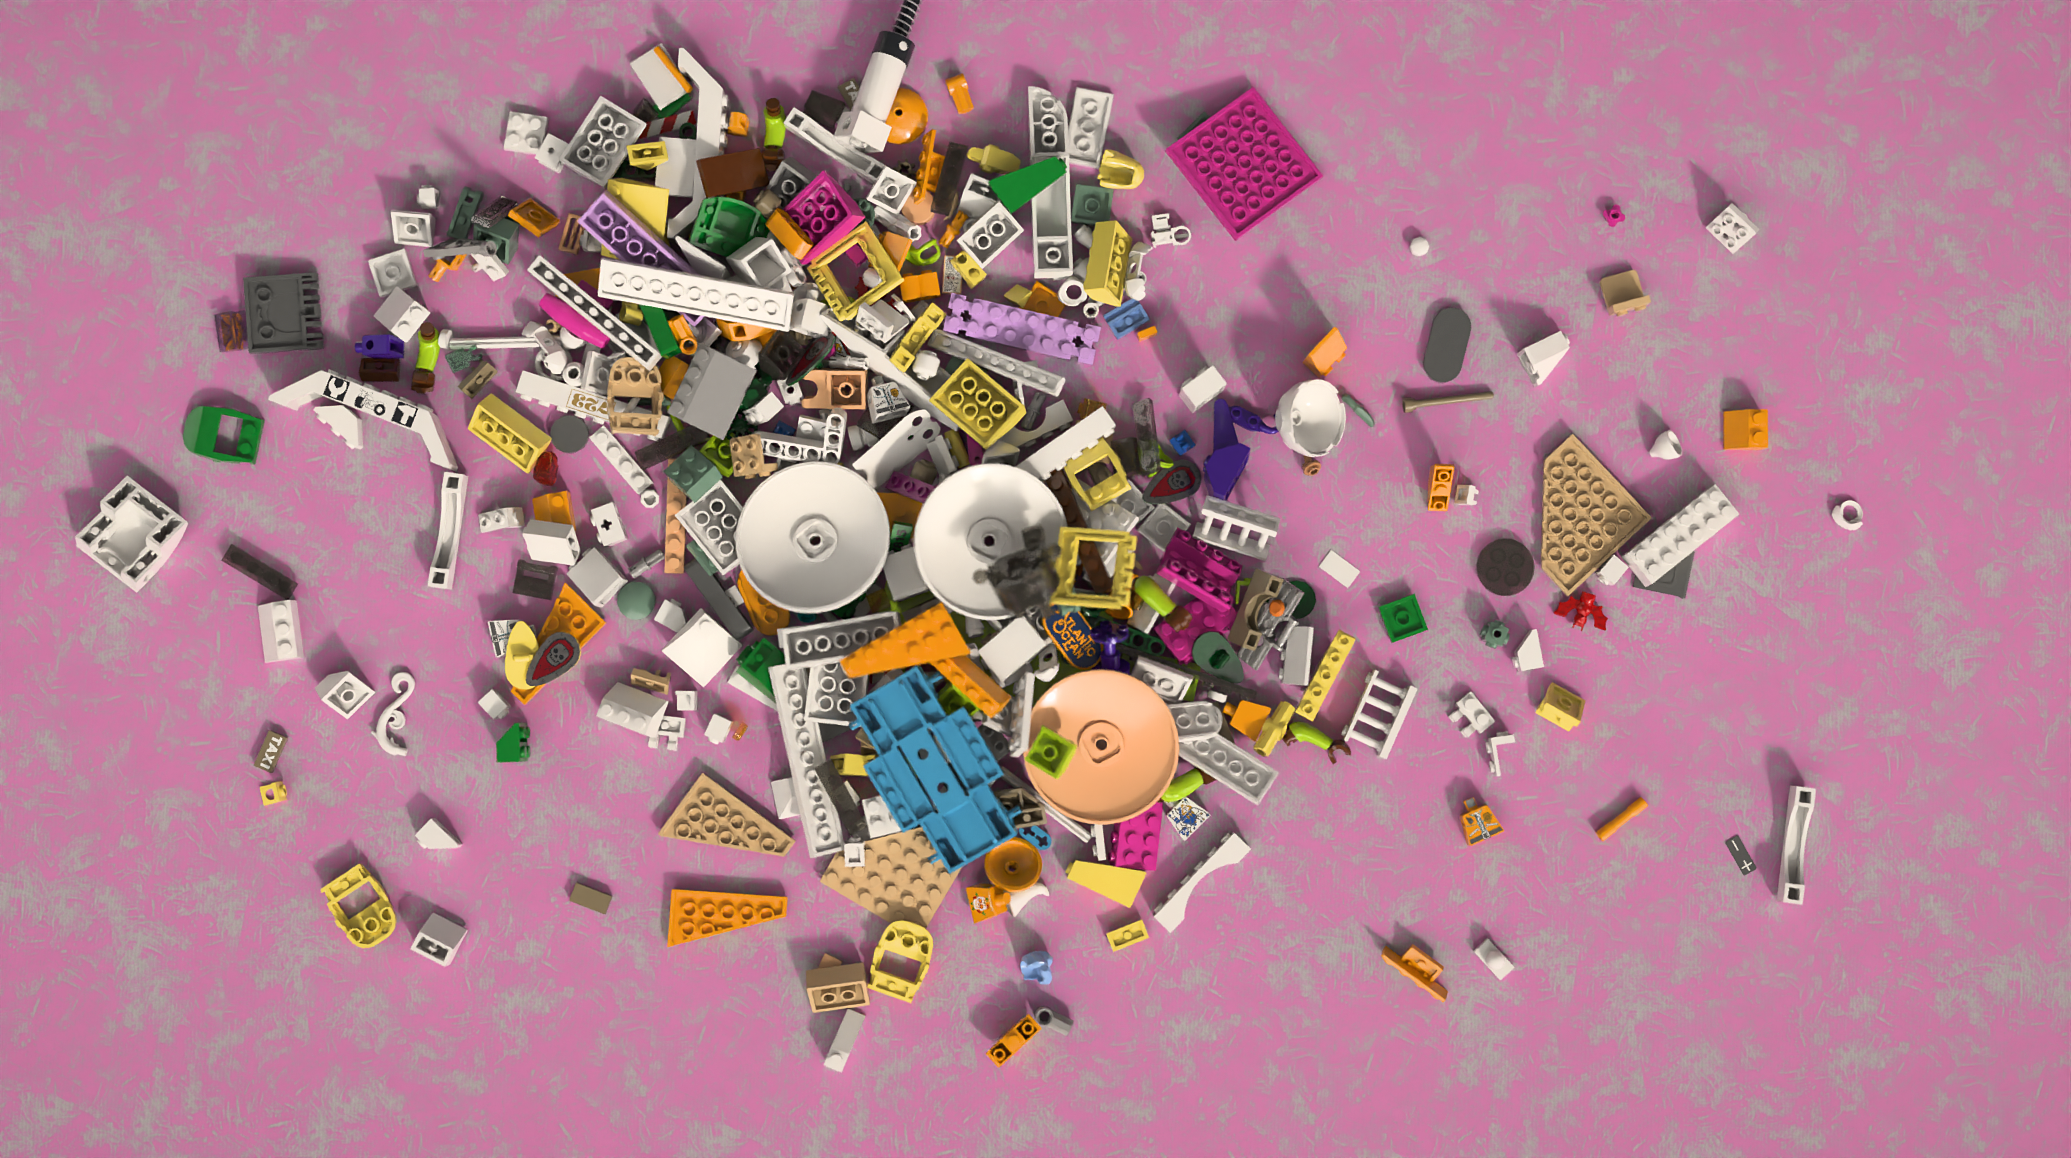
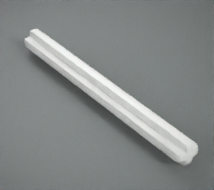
[449,335,562,349]
[1001,766,1092,843]

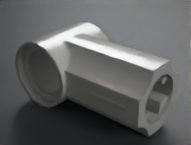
[1035,1006,1074,1036]

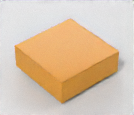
[1137,326,1157,342]

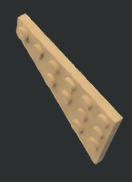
[658,773,796,857]

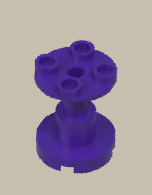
[1090,620,1130,675]

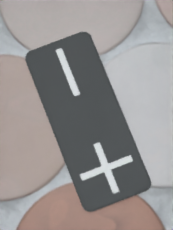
[1725,836,1756,875]

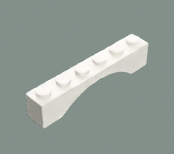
[784,108,885,185]
[428,472,468,590]
[1777,786,1816,905]
[1153,832,1251,933]

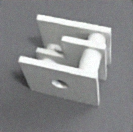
[535,133,569,174]

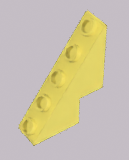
[1296,630,1356,721]
[829,754,919,778]

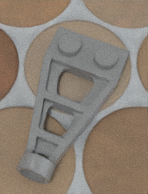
[423,239,497,260]

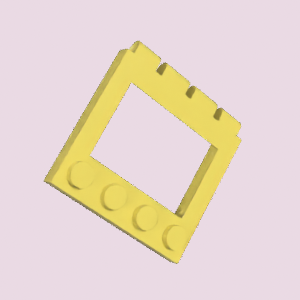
[807,221,905,321]
[1050,527,1137,609]

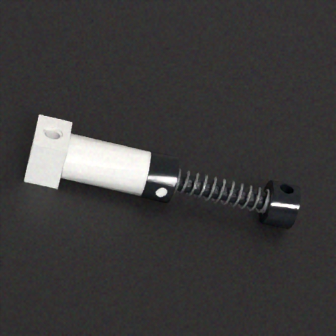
[833,0,922,153]

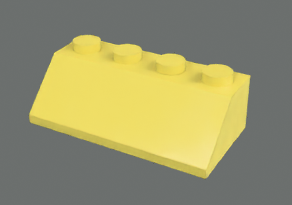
[1083,220,1132,307]
[468,393,552,474]

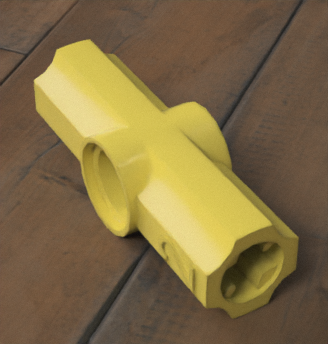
[1253,701,1295,757]

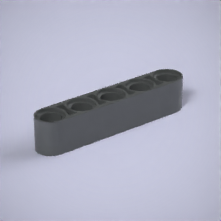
[683,558,754,642]

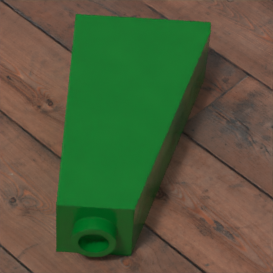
[988,156,1067,214]
[639,304,682,359]

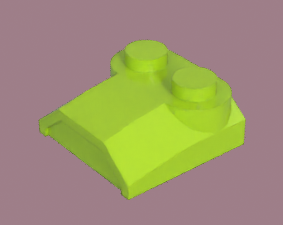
[699,430,735,477]
[937,682,981,717]
[1024,726,1077,779]

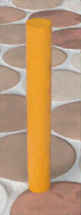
[654,46,693,93]

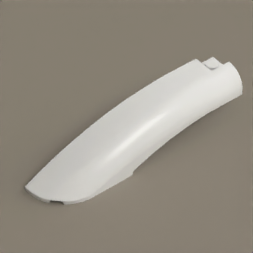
[1028,86,1073,281]
[820,307,961,432]

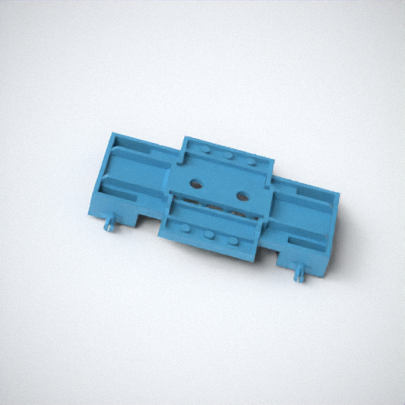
[848,664,1022,874]

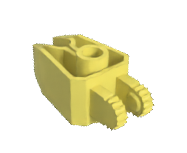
[967,144,1021,175]

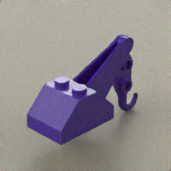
[1203,399,1279,501]

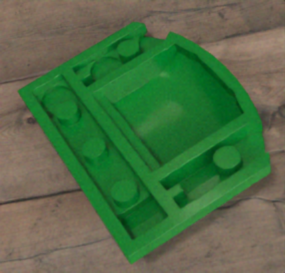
[688,197,770,257]

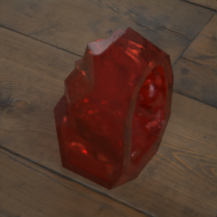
[533,451,559,486]

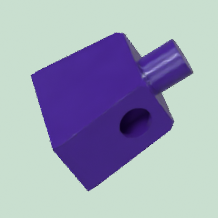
[355,334,404,359]

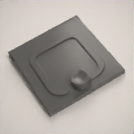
[1633,551,1695,599]

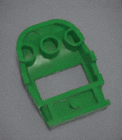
[183,406,265,465]

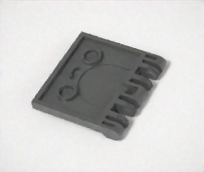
[243,272,324,354]

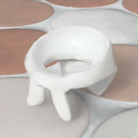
[1057,276,1087,306]

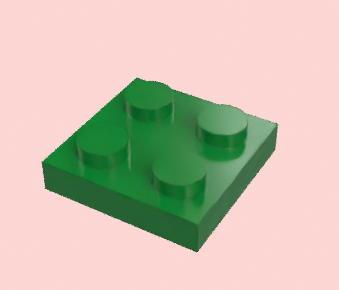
[1378,594,1428,643]

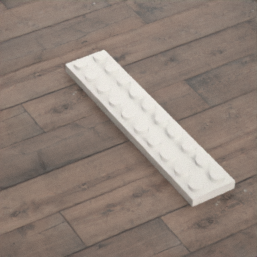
[598,257,794,331]
[768,664,844,858]

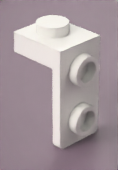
[891,294,929,324]
[479,507,525,533]
[1486,731,1515,776]

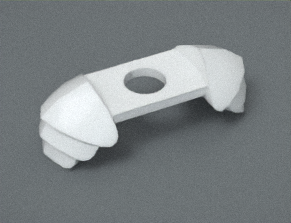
[1124,242,1153,301]
[521,321,568,374]
[1034,641,1059,682]

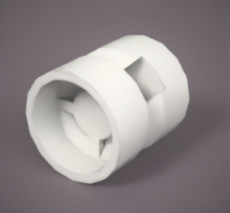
[847,421,879,451]

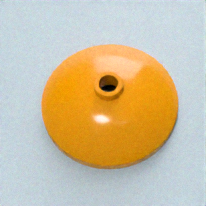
[885,88,928,145]
[984,837,1042,892]

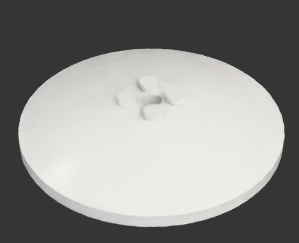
[736,462,890,613]
[914,464,1067,620]

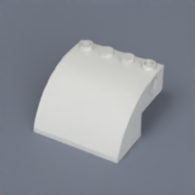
[75,476,188,593]

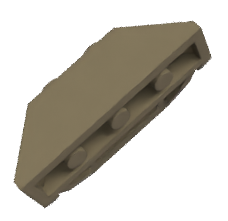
[993,787,1047,829]

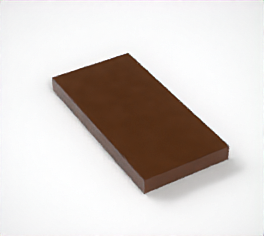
[696,148,770,198]

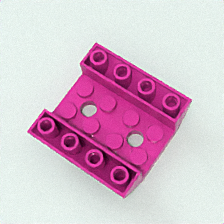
[1156,527,1243,612]

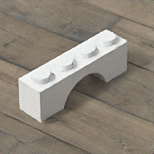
[999,400,1073,448]

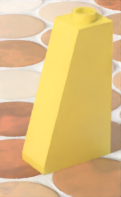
[1065,859,1146,908]

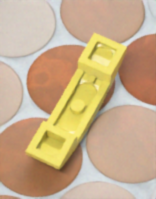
[889,302,947,373]

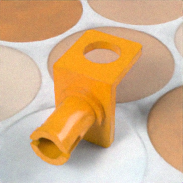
[428,254,467,282]

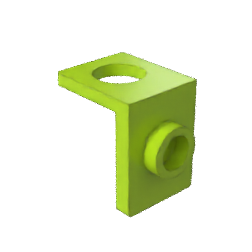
[1234,578,1252,605]

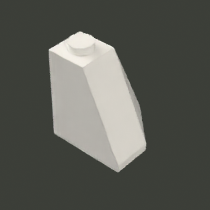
[1517,331,1570,388]

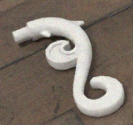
[371,672,415,756]

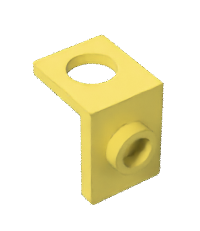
[260,781,287,806]

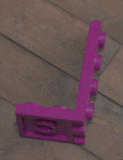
[885,471,936,504]

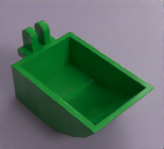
[736,638,786,704]

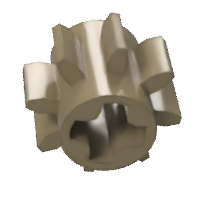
[893,159,917,179]
[789,331,812,346]

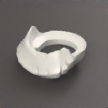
[1832,500,1863,530]

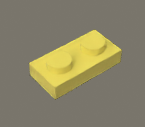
[1106,919,1149,952]

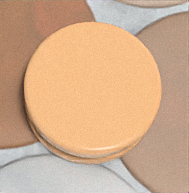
[901,189,936,226]

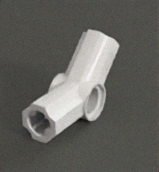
[874,205,921,241]

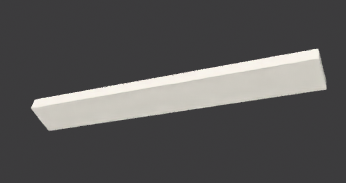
[927,329,1066,397]

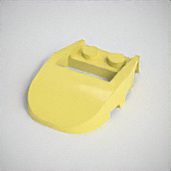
[1064,437,1131,511]
[320,864,397,948]
[867,920,933,1003]

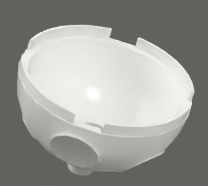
[1275,379,1346,457]

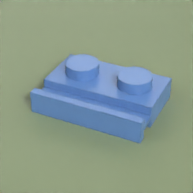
[1103,299,1150,340]

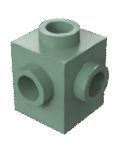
[1480,620,1510,649]

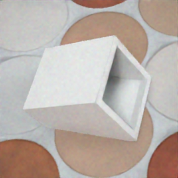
[726,237,791,288]
[373,286,430,343]
[883,544,931,603]
[567,547,629,608]

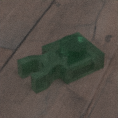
[444,344,482,373]

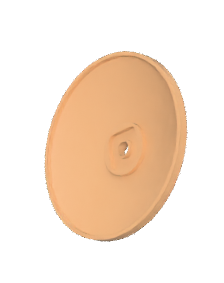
[1023,669,1179,824]

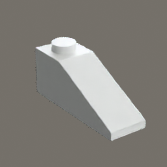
[824,1008,866,1072]

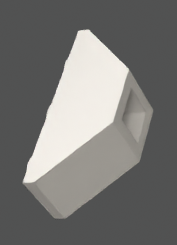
[313,405,363,450]

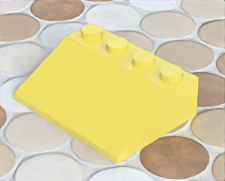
[601,178,669,260]
[929,358,1027,450]

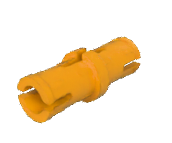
[938,210,969,249]

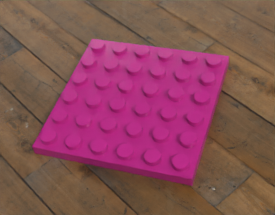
[1165,87,1323,241]

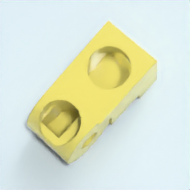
[950,251,987,290]

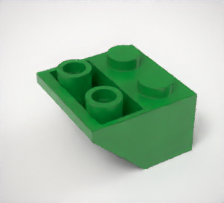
[496,723,531,763]

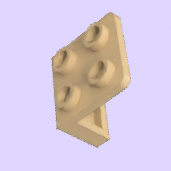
[1600,270,1651,317]
[730,434,778,479]

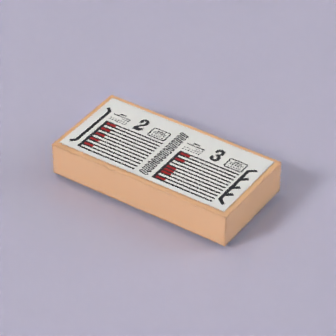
[942,255,962,295]

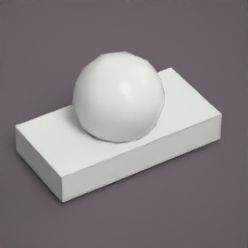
[1473,938,1515,981]

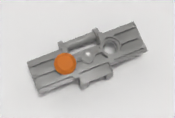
[1237,578,1304,671]

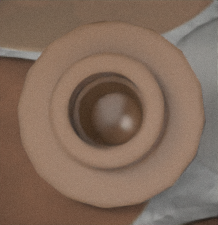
[1302,455,1321,476]

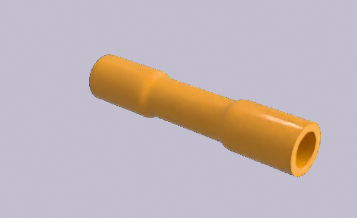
[1595,797,1648,841]

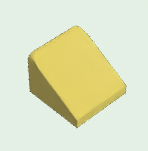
[1003,284,1032,308]

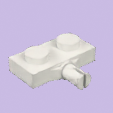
[471,251,509,281]

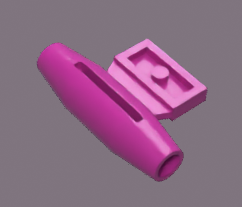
[539,280,614,349]

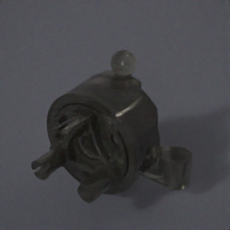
[973,523,1062,619]

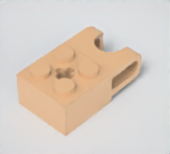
[801,368,868,409]

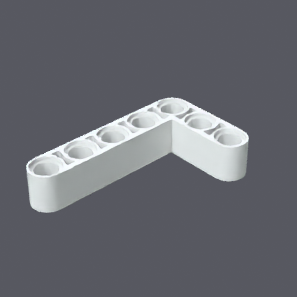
[751,408,847,464]

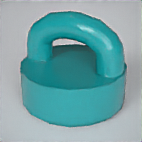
[798,612,817,623]

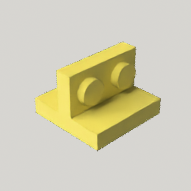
[1535,682,1585,731]

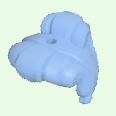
[1020,951,1053,985]

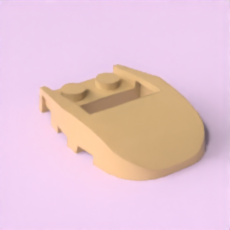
[606,357,664,436]

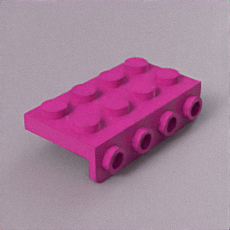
[1153,597,1237,666]
[1108,802,1163,871]

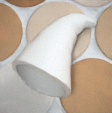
[1003,882,1049,917]

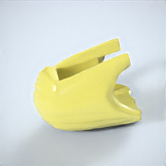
[1097,149,1144,189]

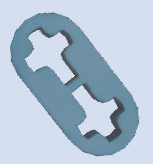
[1019,825,1052,850]

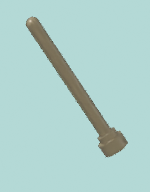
[1402,391,1494,413]

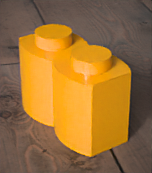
[900,270,941,303]

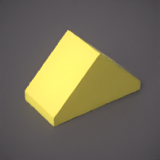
[626,141,668,171]

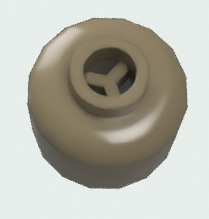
[753,189,782,218]
[910,459,938,485]

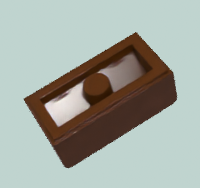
[359,358,400,382]

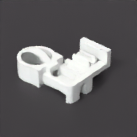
[1151,213,1191,248]
[780,248,806,287]

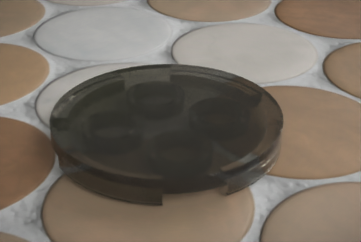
[1476,539,1535,596]

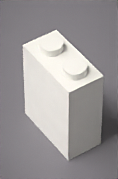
[523,519,581,565]

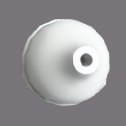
[560,326,587,351]
[1649,430,1682,460]

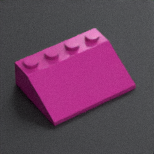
[783,170,865,265]

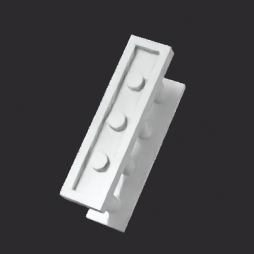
[1193,495,1281,561]
[1341,670,1417,759]

